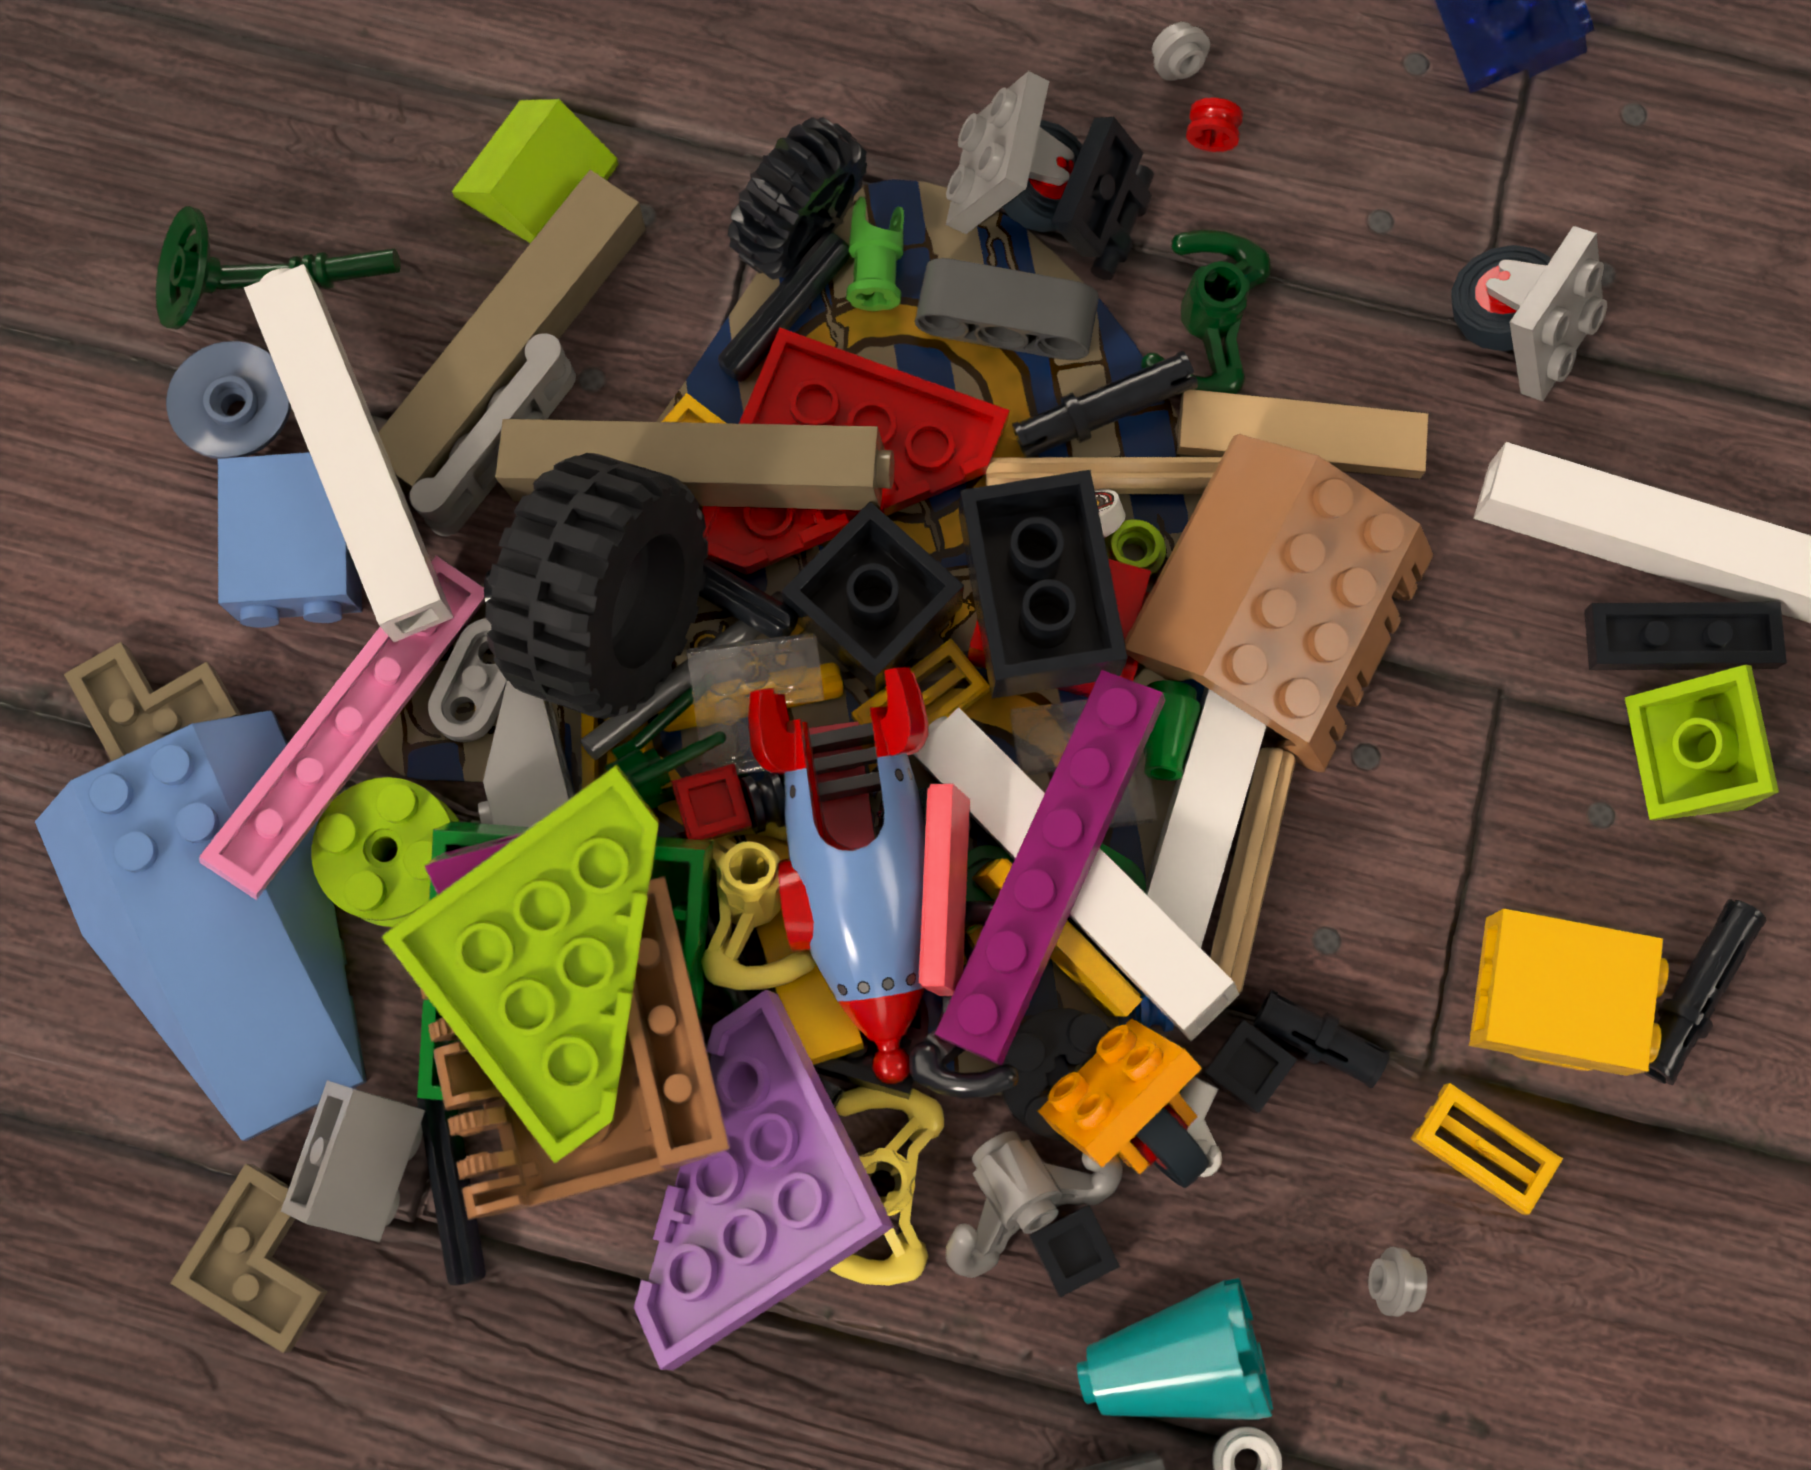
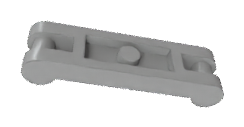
[409,333,576,536]

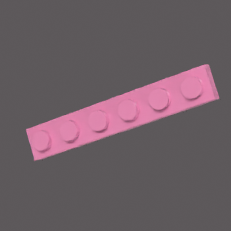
[199,555,485,900]

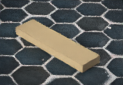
[1177,389,1428,479]

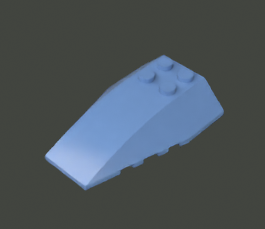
[35,710,367,1141]

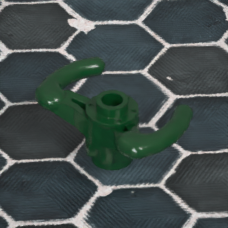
[1141,229,1271,395]

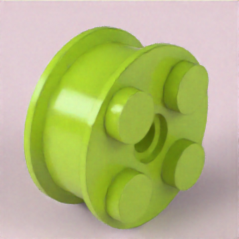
[311,777,460,928]

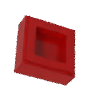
[671,764,752,840]

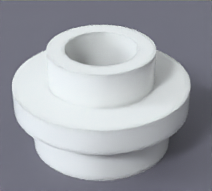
[1212,1426,1282,1470]

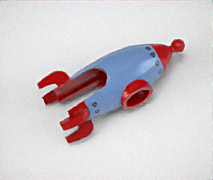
[748,667,929,1084]

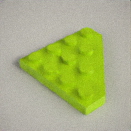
[382,765,659,1163]

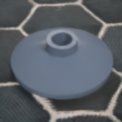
[166,341,291,459]

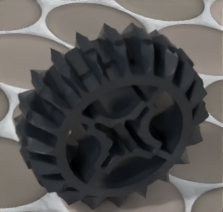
[728,117,867,280]

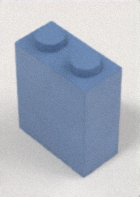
[218,452,362,628]

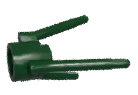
[603,673,749,810]

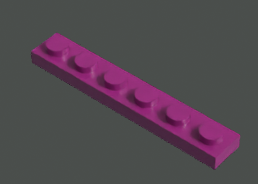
[935,669,1165,1066]

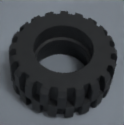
[485,453,708,719]

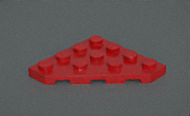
[701,328,1010,575]

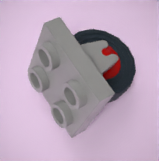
[946,71,1083,234]
[1451,226,1607,401]

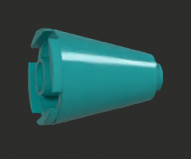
[1077,1278,1273,1420]

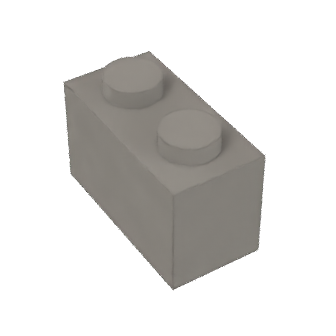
[281,1080,425,1242]

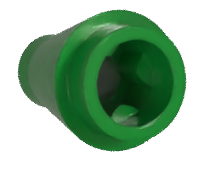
[1144,680,1202,781]

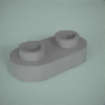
[428,619,507,742]

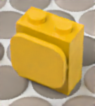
[1469,909,1668,1076]

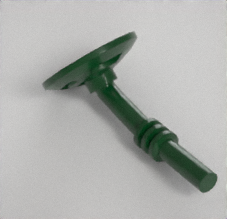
[156,206,401,330]

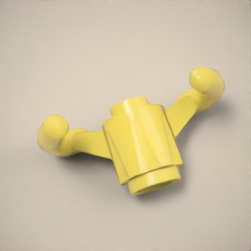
[701,822,815,990]
[829,1086,944,1286]

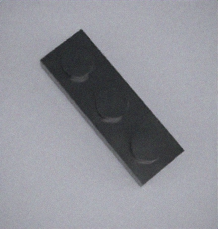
[1584,602,1787,670]

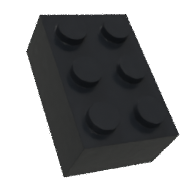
[959,470,1128,699]

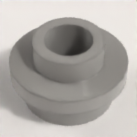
[1152,22,1210,81]
[1368,1247,1427,1317]

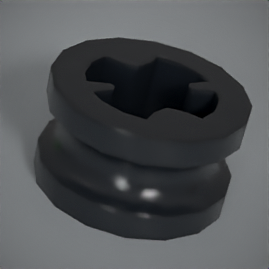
[740,771,786,834]

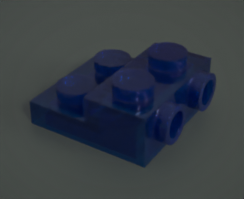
[1434,0,1594,94]

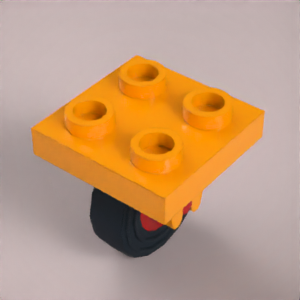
[1037,1018,1209,1188]

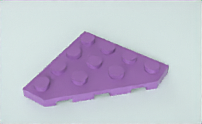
[634,990,894,1370]

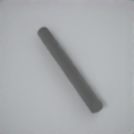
[580,591,784,760]

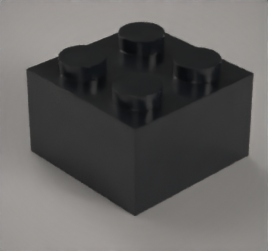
[781,502,964,694]

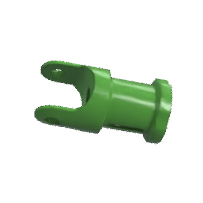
[846,196,904,311]

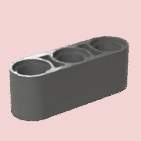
[914,258,1099,360]

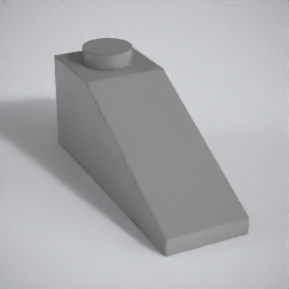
[478,681,575,827]

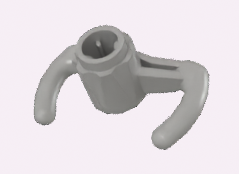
[946,1131,1123,1278]

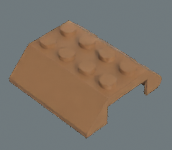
[1124,434,1433,773]
[420,877,730,1220]

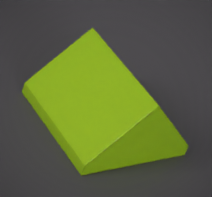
[452,99,619,243]
[1625,665,1779,821]

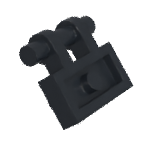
[1051,117,1154,280]

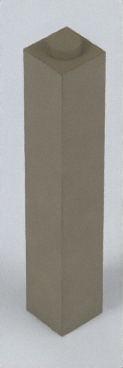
[378,170,646,497]
[495,419,894,510]

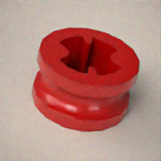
[1186,98,1244,152]

